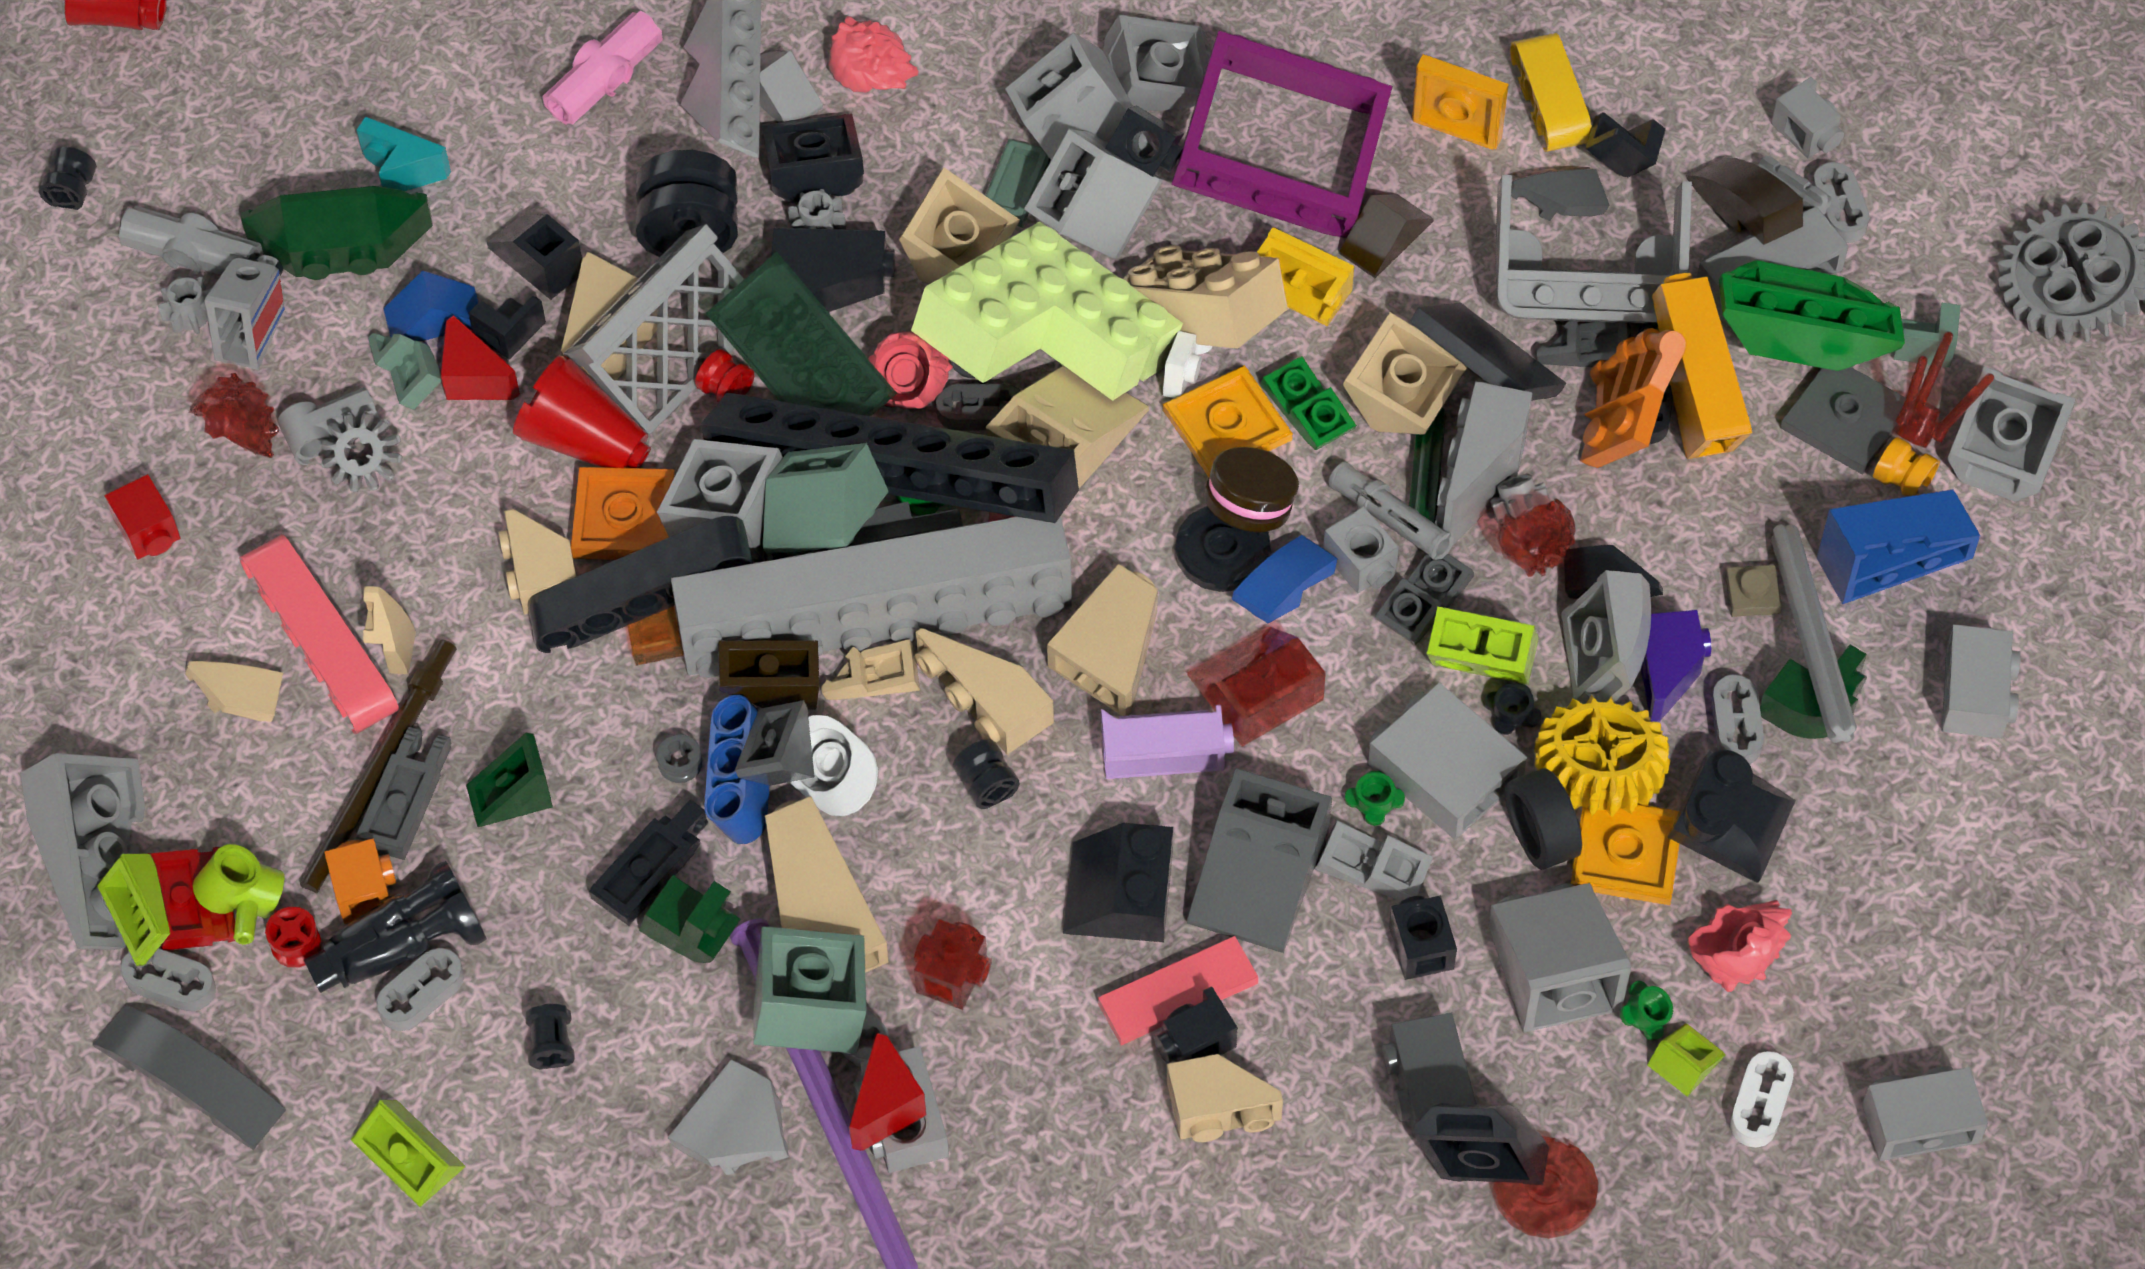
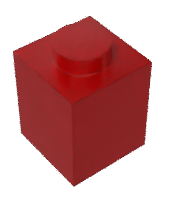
[104,474,181,560]

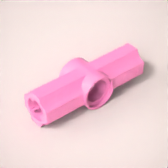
[543,10,663,125]

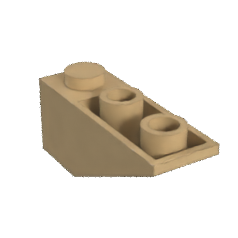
[915,628,1054,755]

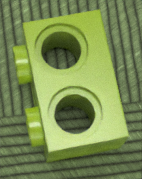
[1427,607,1539,685]

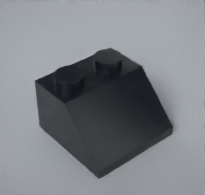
[1063,823,1173,943]

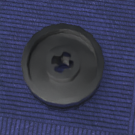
[636,149,738,259]

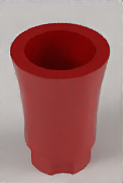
[65,0,167,30]

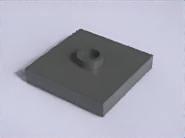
[1781,367,1913,475]

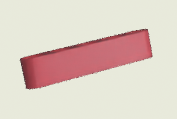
[239,534,399,734]

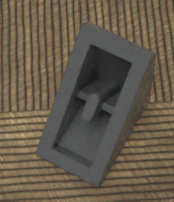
[735,700,815,786]

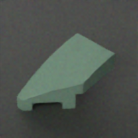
[368,333,442,410]

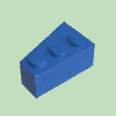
[1817,489,1980,604]

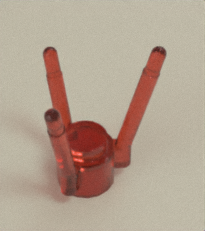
[1893,332,1994,448]

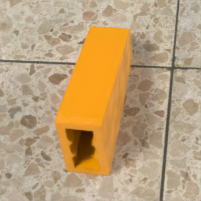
[1652,273,1752,459]

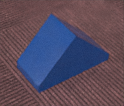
[383,271,479,341]

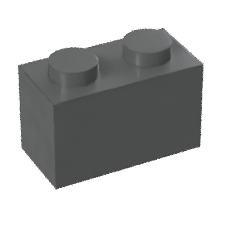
[1382,1012,1477,1137]

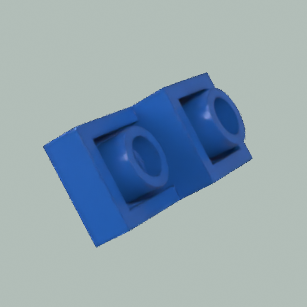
[1232,535,1338,624]

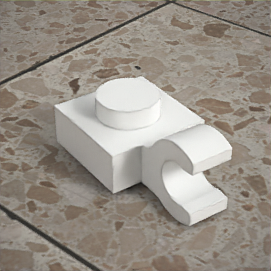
[1163,331,1213,398]

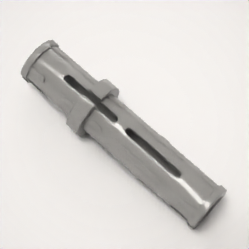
[1329,462,1454,560]

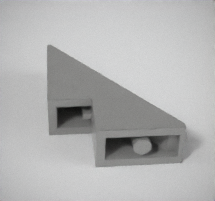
[680,0,761,158]

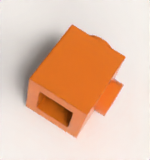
[324,838,397,924]

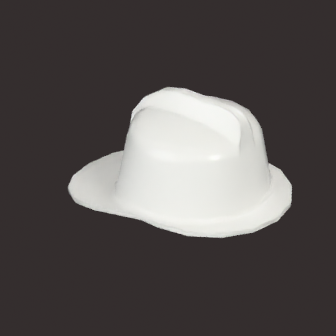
[791,715,878,816]

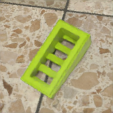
[97,854,170,966]

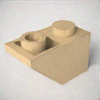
[498,509,576,615]
[1167,1054,1283,1142]

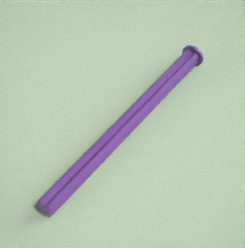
[730,918,918,1269]

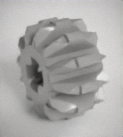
[320,411,403,492]

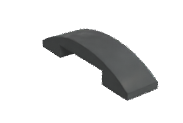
[93,1005,286,1150]

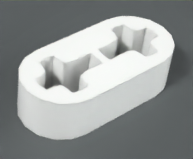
[1730,1051,1794,1148]

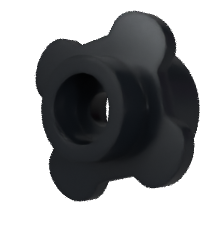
[1484,684,1541,735]

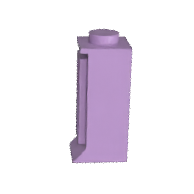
[1101,705,1234,779]

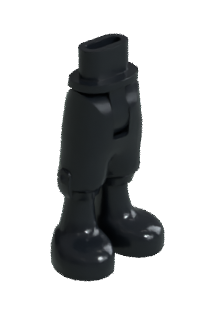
[303,861,487,993]

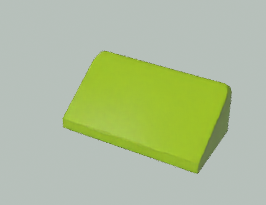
[351,1100,466,1207]

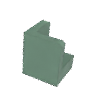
[1893,302,1961,368]

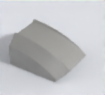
[1103,15,1222,111]
[1948,366,2076,502]
[1561,570,1651,704]

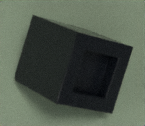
[1586,112,1666,178]
[469,296,546,360]

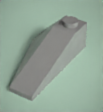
[20,753,145,950]

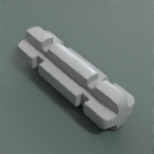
[1757,156,1832,215]

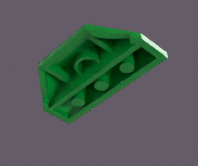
[1719,260,1905,371]

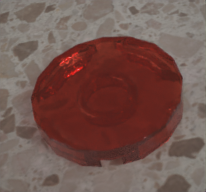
[1493,1136,1599,1239]

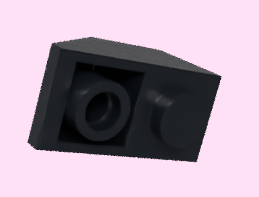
[487,214,582,300]

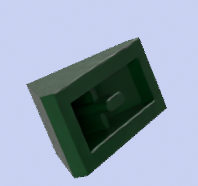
[466,732,553,827]

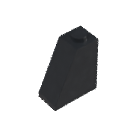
[769,228,895,329]

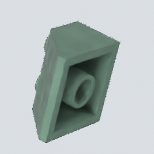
[753,926,866,1054]

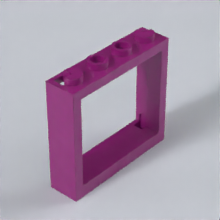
[1171,31,1393,238]

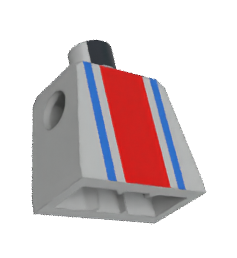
[204,255,285,370]

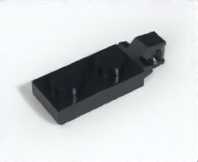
[589,799,708,926]

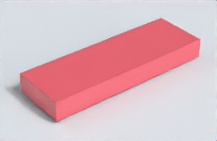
[1098,936,1258,1046]

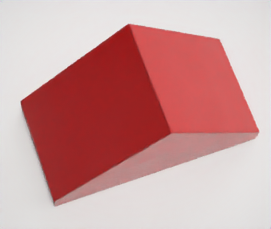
[441,315,520,400]
[849,1033,927,1151]

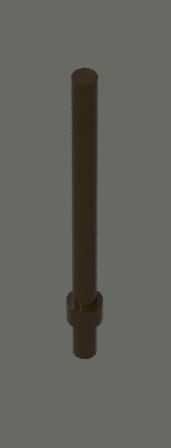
[300,640,457,893]

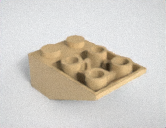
[1122,245,1288,349]
[986,366,1149,488]

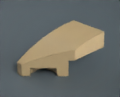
[363,586,416,674]
[821,639,920,700]
[185,661,283,722]

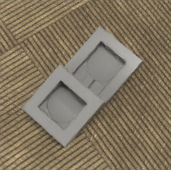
[1314,820,1433,900]

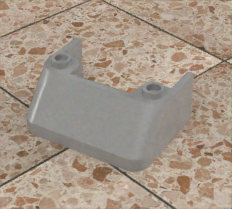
[1495,175,1692,324]

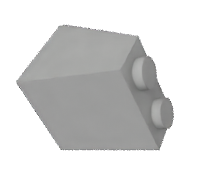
[1488,883,1631,1033]

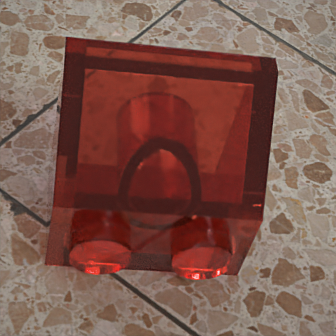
[1187,626,1326,747]

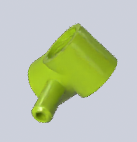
[193,844,285,945]

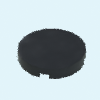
[1175,506,1271,592]

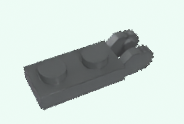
[355,727,452,860]

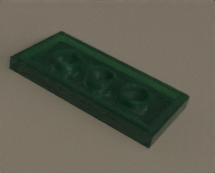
[706,252,897,416]

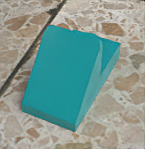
[357,117,451,191]

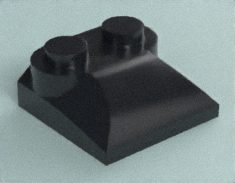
[762,113,864,202]
[1668,750,1796,883]

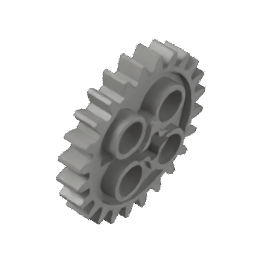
[1998,203,2145,343]

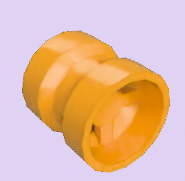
[1873,437,1940,497]

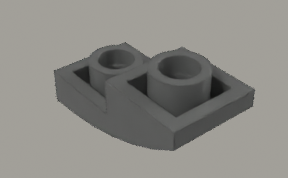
[1375,553,1475,645]

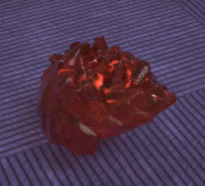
[189,373,279,458]
[1495,498,1576,577]

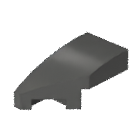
[1511,169,1610,221]
[1537,321,1631,367]

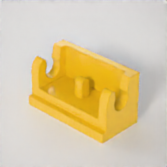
[1257,227,1354,327]

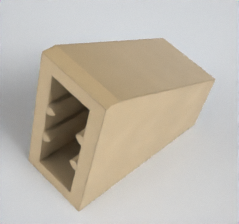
[561,252,669,384]
[1047,564,1158,716]

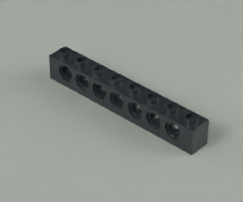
[701,392,1079,523]

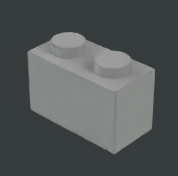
[1942,624,2020,739]
[1862,1066,1988,1161]

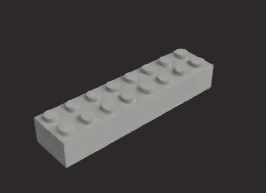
[671,516,1072,678]

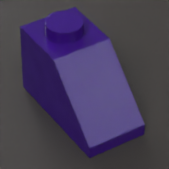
[1640,610,1712,722]

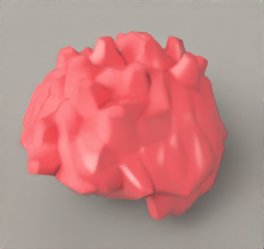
[828,16,919,93]
[860,331,953,409]
[1688,900,1792,992]

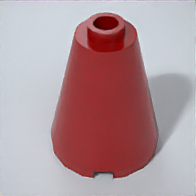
[513,355,651,469]

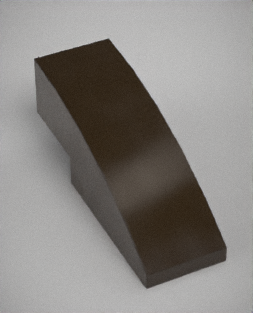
[1686,157,1803,245]

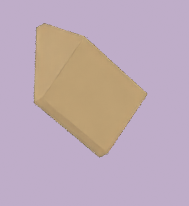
[899,168,1020,284]
[1343,312,1468,434]

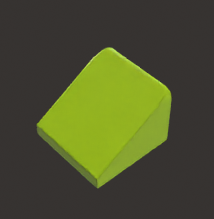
[1647,1023,1726,1097]

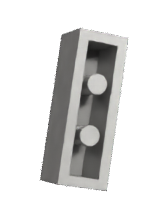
[1697,206,1848,327]

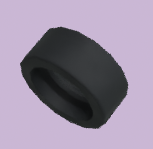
[1505,768,1582,870]

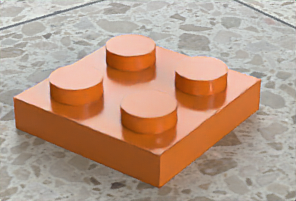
[571,467,676,560]

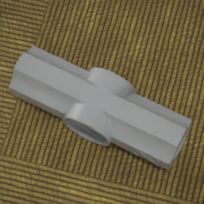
[118,206,263,275]

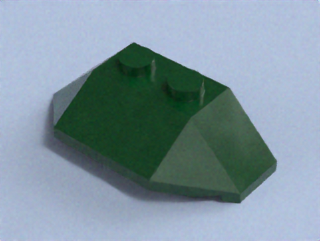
[241,186,433,280]

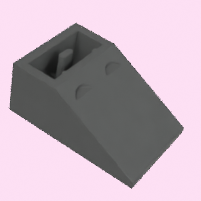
[1187,768,1332,953]

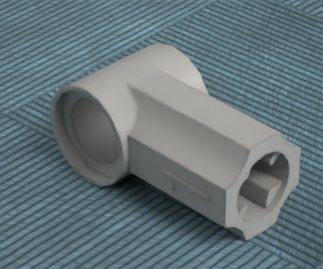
[278,387,380,465]

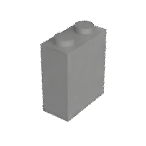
[1368,682,1527,840]

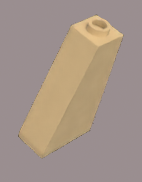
[765,796,889,973]

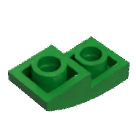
[1260,356,1357,450]

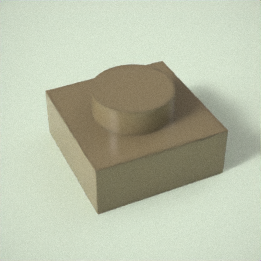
[1725,565,1782,617]

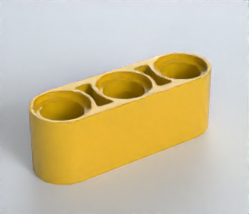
[1510,33,1592,152]

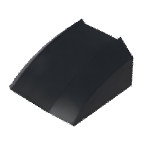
[1414,1103,1549,1185]

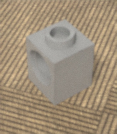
[1323,507,1399,594]

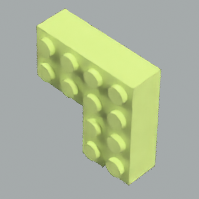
[911,221,1183,401]

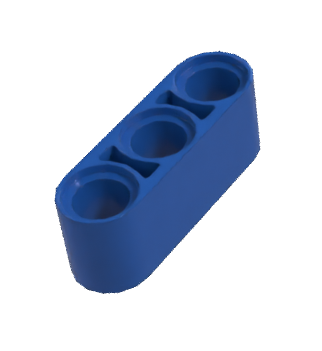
[704,695,770,844]

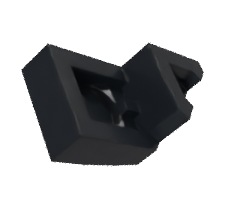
[1564,545,1663,599]

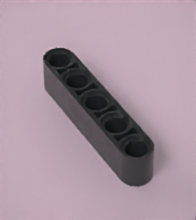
[528,516,753,653]

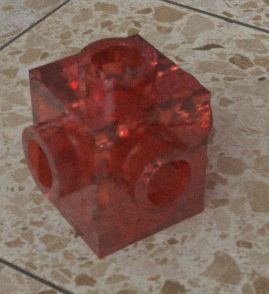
[914,919,992,1010]

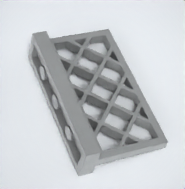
[564,224,762,435]

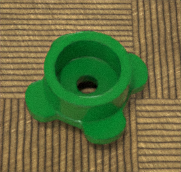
[1345,771,1405,826]
[1620,981,1673,1041]

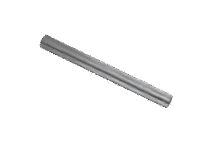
[1771,524,1857,743]

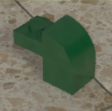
[1760,644,1867,739]
[639,875,741,963]

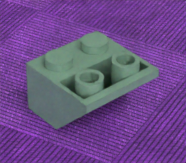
[763,443,889,555]

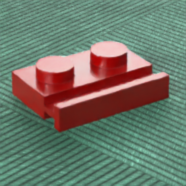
[147,847,235,950]

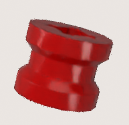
[695,349,755,402]
[265,907,322,968]

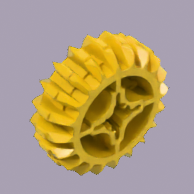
[1534,694,1670,818]

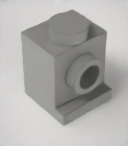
[1772,77,1844,159]

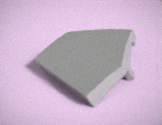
[668,1060,789,1175]

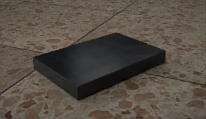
[1410,302,1567,401]

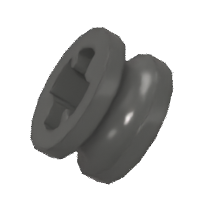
[657,734,702,783]

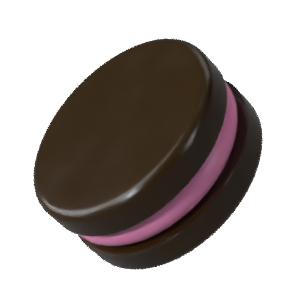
[1204,447,1299,532]

